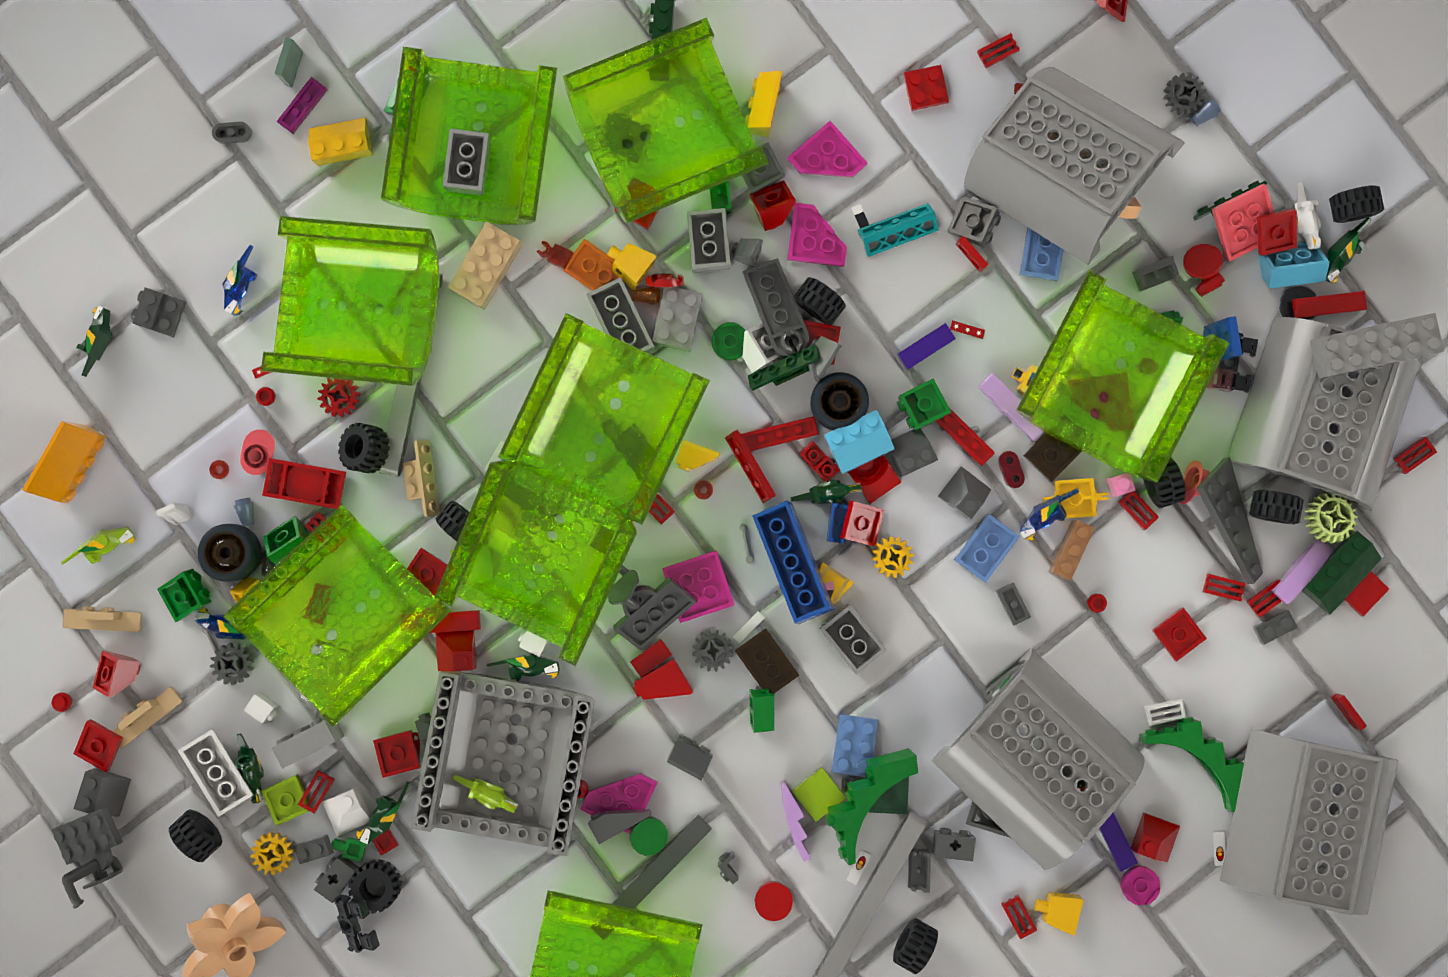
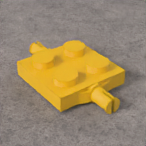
[1042,478,1109,519]

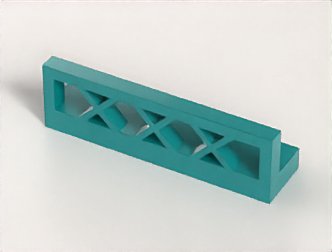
[857,203,939,257]

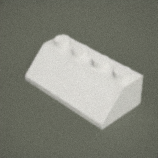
[178,729,253,817]

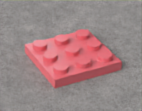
[1212,184,1274,262]

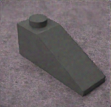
[731,238,763,268]
[588,809,651,844]

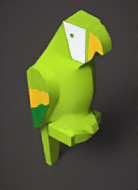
[61,527,135,565]
[453,775,518,813]

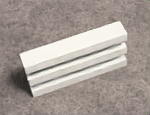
[1143,698,1186,726]

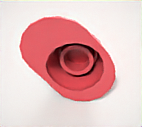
[240,429,275,475]
[1180,460,1210,505]

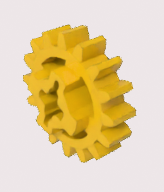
[871,536,914,578]
[250,831,295,875]

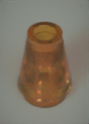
[631,286,660,305]

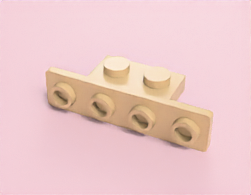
[402,440,440,517]
[63,606,142,632]
[113,687,182,749]

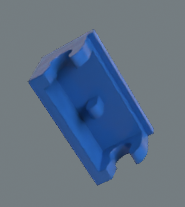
[826,503,848,544]

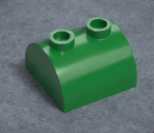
[263,516,312,565]

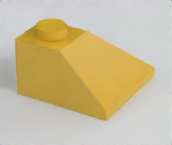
[676,440,720,472]

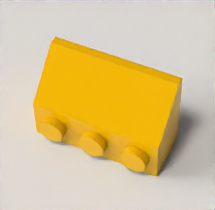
[744,71,782,138]
[308,117,373,166]

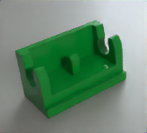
[708,171,732,213]
[749,689,775,733]

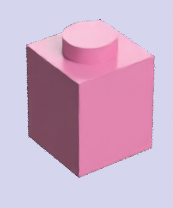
[1105,472,1135,497]

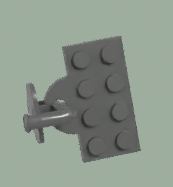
[606,557,696,650]
[51,807,123,909]

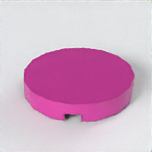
[1121,865,1160,905]

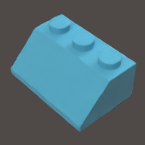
[1259,242,1330,289]
[824,410,894,474]

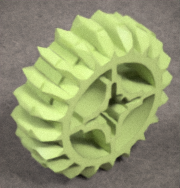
[1303,492,1358,544]

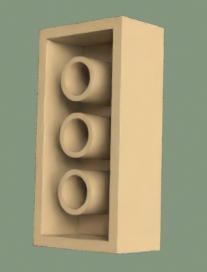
[448,221,522,310]

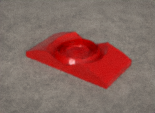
[847,455,901,504]
[262,458,347,509]

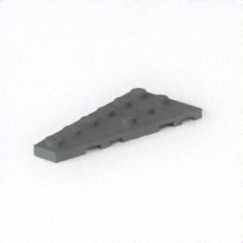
[1196,457,1263,584]

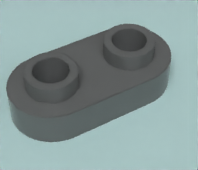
[212,121,252,144]

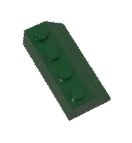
[1301,531,1382,615]

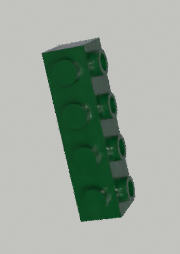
[646,0,675,80]

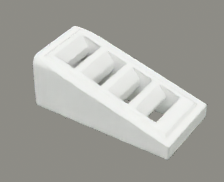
[156,503,192,525]

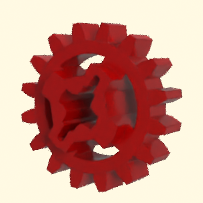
[317,376,361,417]

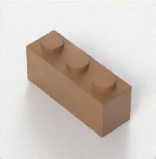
[1048,520,1095,581]

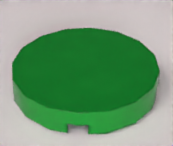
[711,322,746,361]
[629,816,668,856]

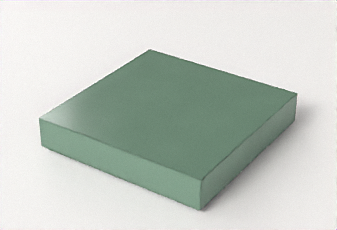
[275,37,303,87]

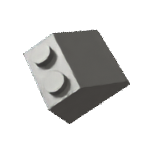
[889,429,938,477]
[667,736,713,780]
[73,768,131,817]

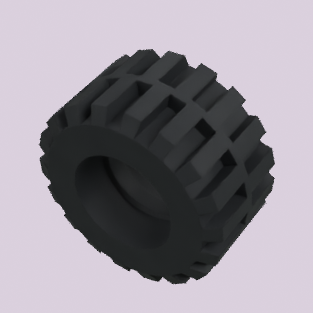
[1329,185,1384,223]
[794,277,846,325]
[338,423,390,474]
[1143,456,1186,508]
[1249,490,1304,525]
[435,501,488,550]
[168,809,223,862]
[348,859,402,914]
[893,918,938,975]

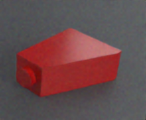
[633,658,693,700]

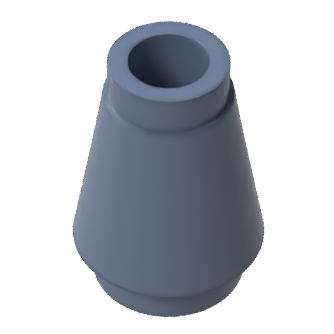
[1190,99,1221,126]
[234,498,254,527]

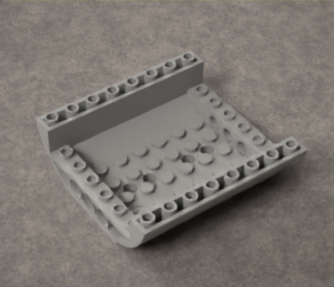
[964,67,1185,265]
[1228,317,1420,511]
[931,648,1145,870]
[411,671,595,856]
[1220,728,1399,915]

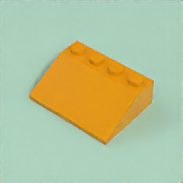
[22,421,106,503]

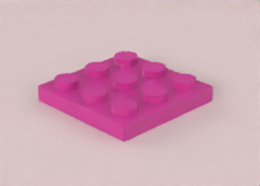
[662,550,735,623]

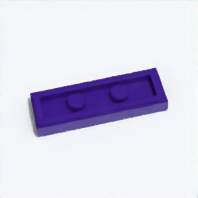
[897,323,956,370]
[1099,812,1138,872]

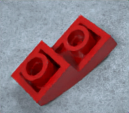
[798,441,840,483]

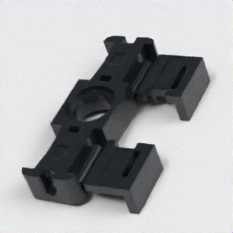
[1215,333,1258,393]
[332,894,380,953]

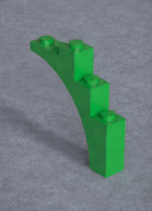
[1139,717,1244,812]
[826,748,919,865]

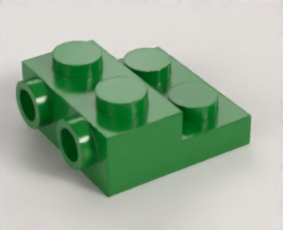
[897,378,951,432]
[157,569,212,622]

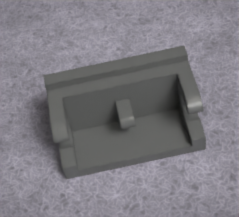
[1132,256,1179,292]
[908,849,931,893]

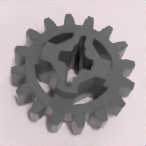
[1163,73,1206,116]
[692,630,734,672]
[210,643,254,685]

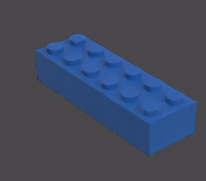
[752,500,835,624]

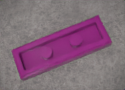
[277,77,328,134]

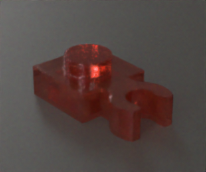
[537,241,573,270]

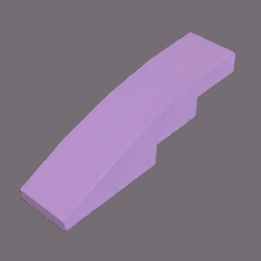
[978,373,1048,442]
[1272,539,1334,605]
[781,780,811,862]

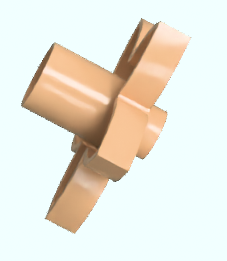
[182,893,287,977]

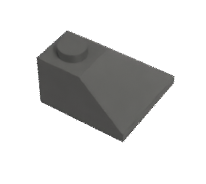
[809,336,842,382]
[938,466,992,520]

